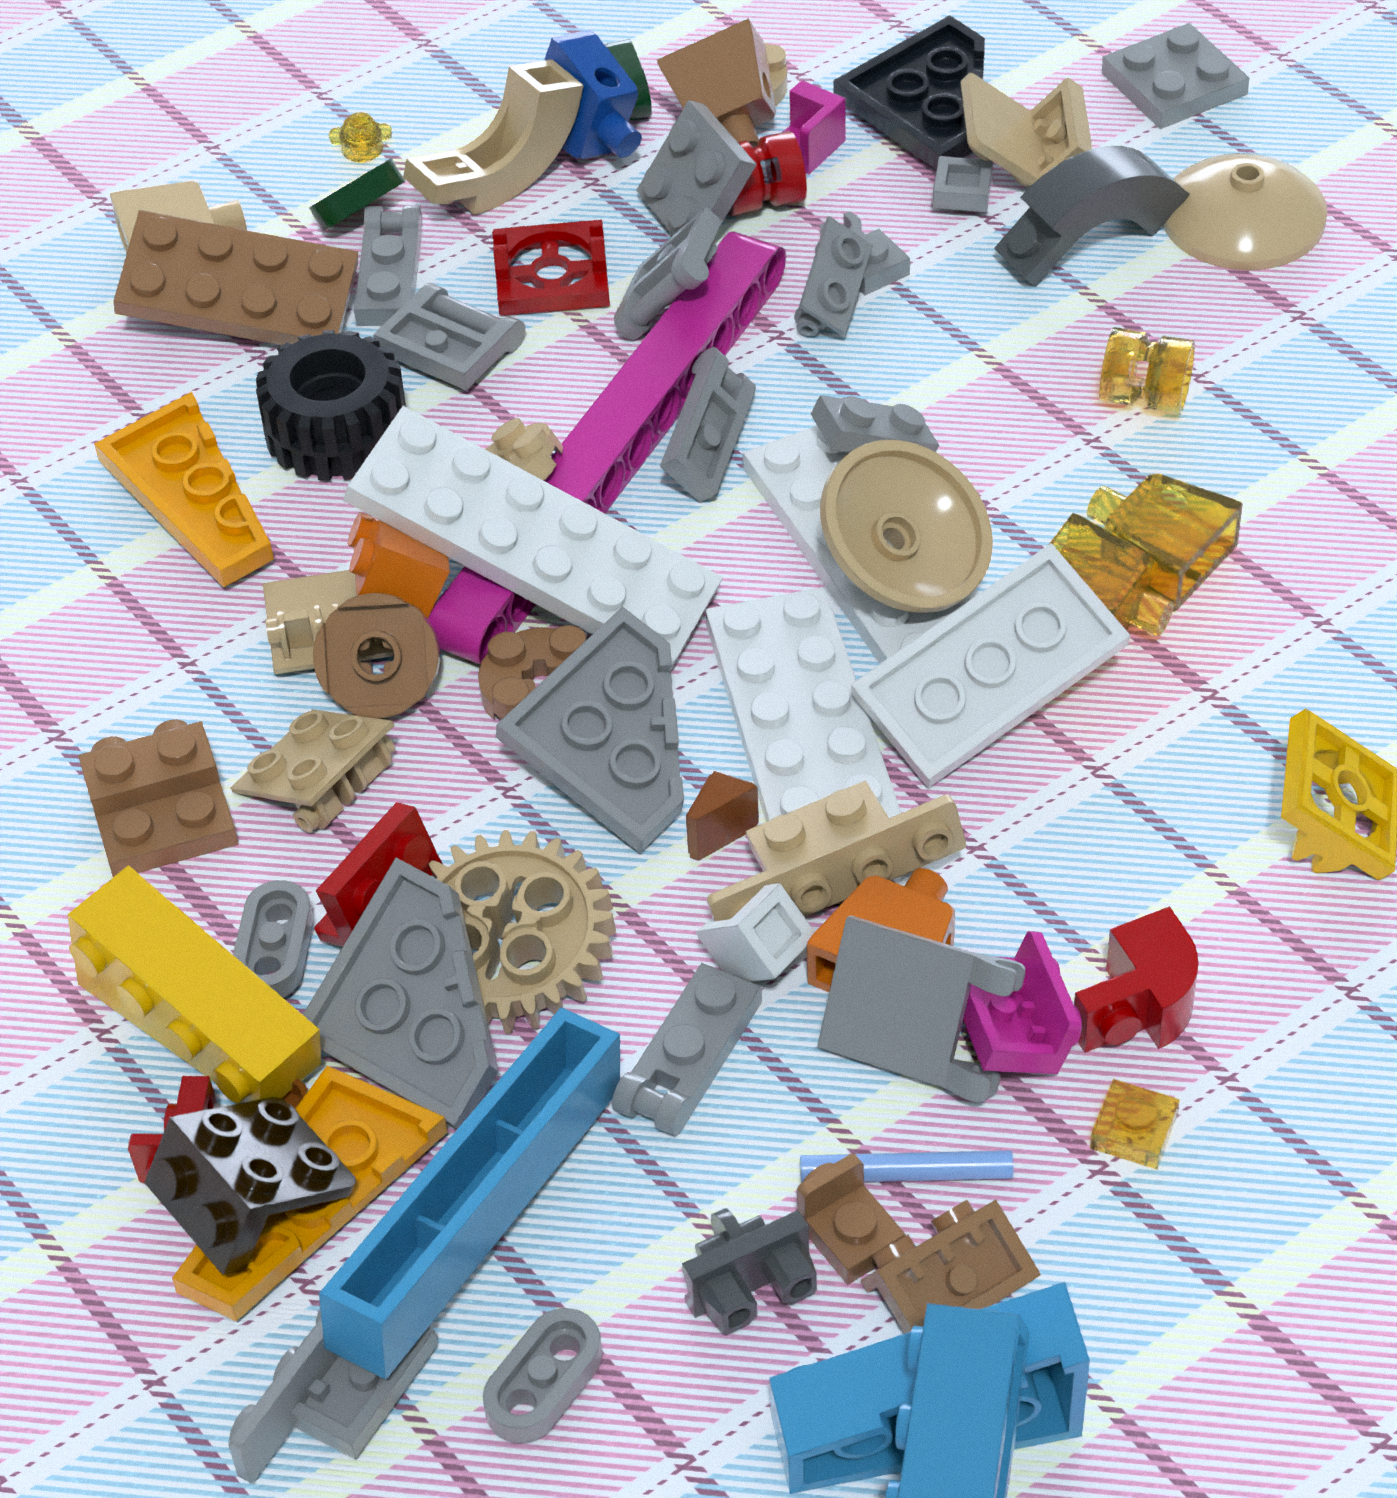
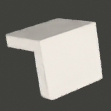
[696,883,815,981]

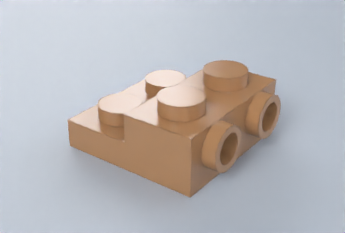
[78,719,239,877]

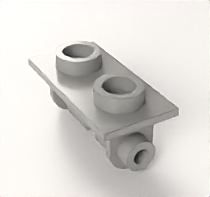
[794,216,873,336]

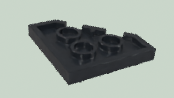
[833,15,985,170]

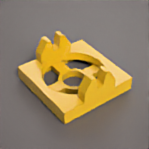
[1281,708,1397,881]

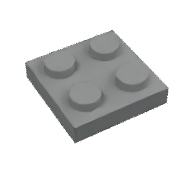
[1101,22,1250,129]
[636,100,757,235]

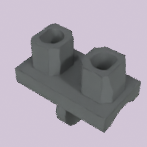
[682,1208,817,1335]

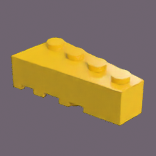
[67,865,321,1103]

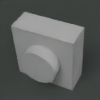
[933,156,993,212]

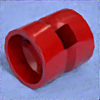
[728,131,807,216]

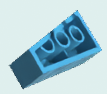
[769,1282,1090,1494]

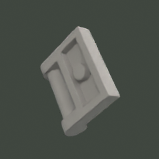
[614,207,722,340]
[373,283,525,391]

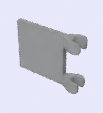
[817,915,1026,1103]

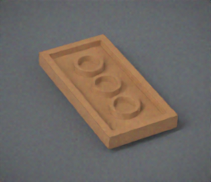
[113,210,358,345]

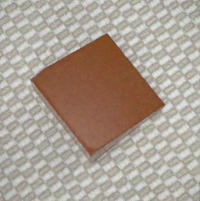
[686,771,759,861]

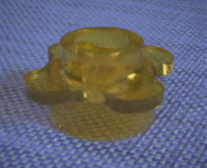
[328,112,392,162]

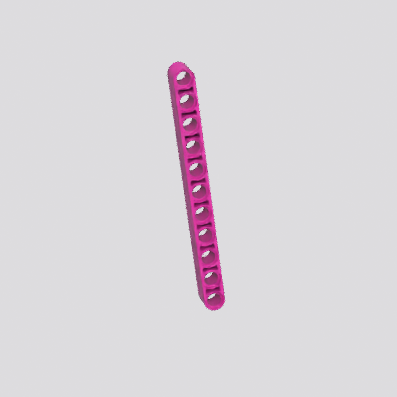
[428,231,786,664]

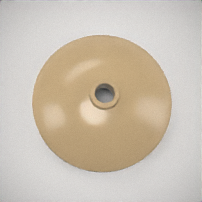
[1163,153,1327,270]
[820,440,993,613]

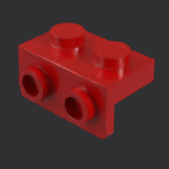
[314,802,443,947]

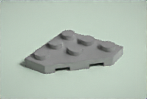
[495,606,684,853]
[303,858,498,1128]

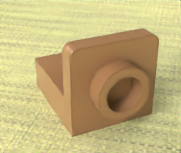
[797,1153,906,1285]

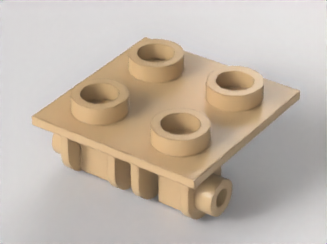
[263,570,394,675]
[230,709,395,833]

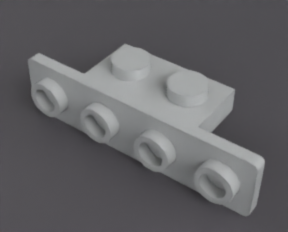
[228,1309,438,1483]

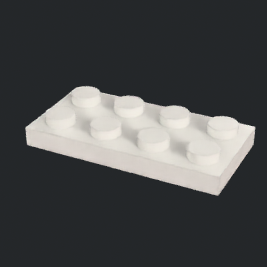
[851,543,1131,788]

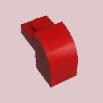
[1074,906,1199,1053]

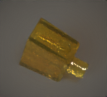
[1087,473,1243,613]
[1048,513,1174,636]

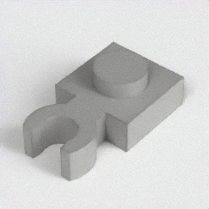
[820,211,910,296]

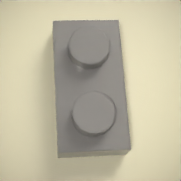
[811,395,940,452]

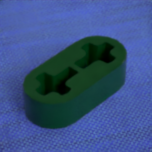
[604,39,652,121]
[309,158,406,231]

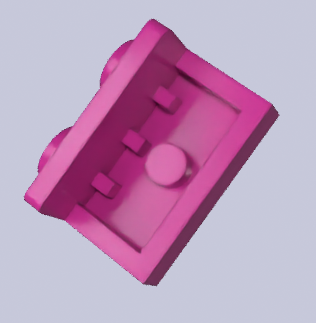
[963,931,1082,1074]

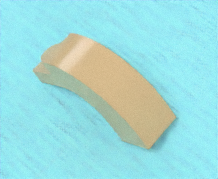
[403,59,583,215]

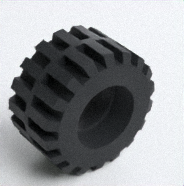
[256,330,406,481]

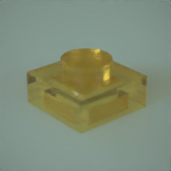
[1090,1079,1180,1170]

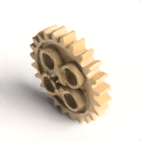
[429,830,616,1034]

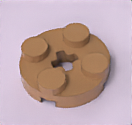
[313,593,440,718]
[478,625,587,720]

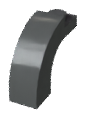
[994,146,1190,287]

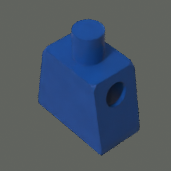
[544,29,642,159]

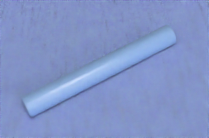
[800,1150,1013,1183]

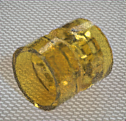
[1099,327,1195,415]

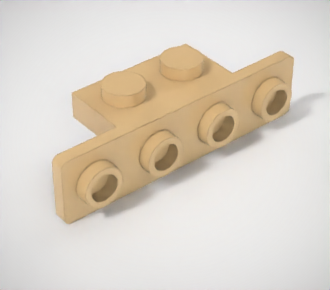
[707,780,966,921]

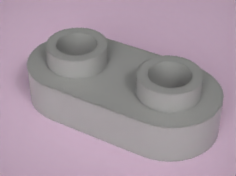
[233,880,313,998]
[483,1308,602,1443]

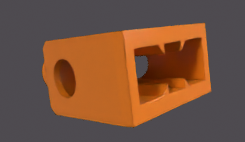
[807,868,955,992]

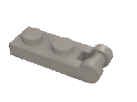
[354,205,422,326]
[660,347,756,503]
[612,962,762,1136]

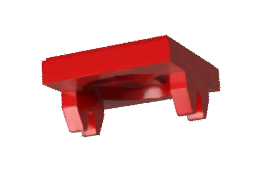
[492,219,610,316]

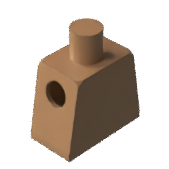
[657,18,776,147]

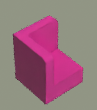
[783,80,846,175]

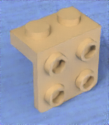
[961,73,1093,187]

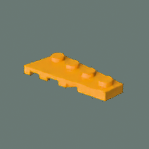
[94,392,274,587]
[172,1065,448,1321]

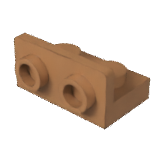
[860,1199,1041,1334]

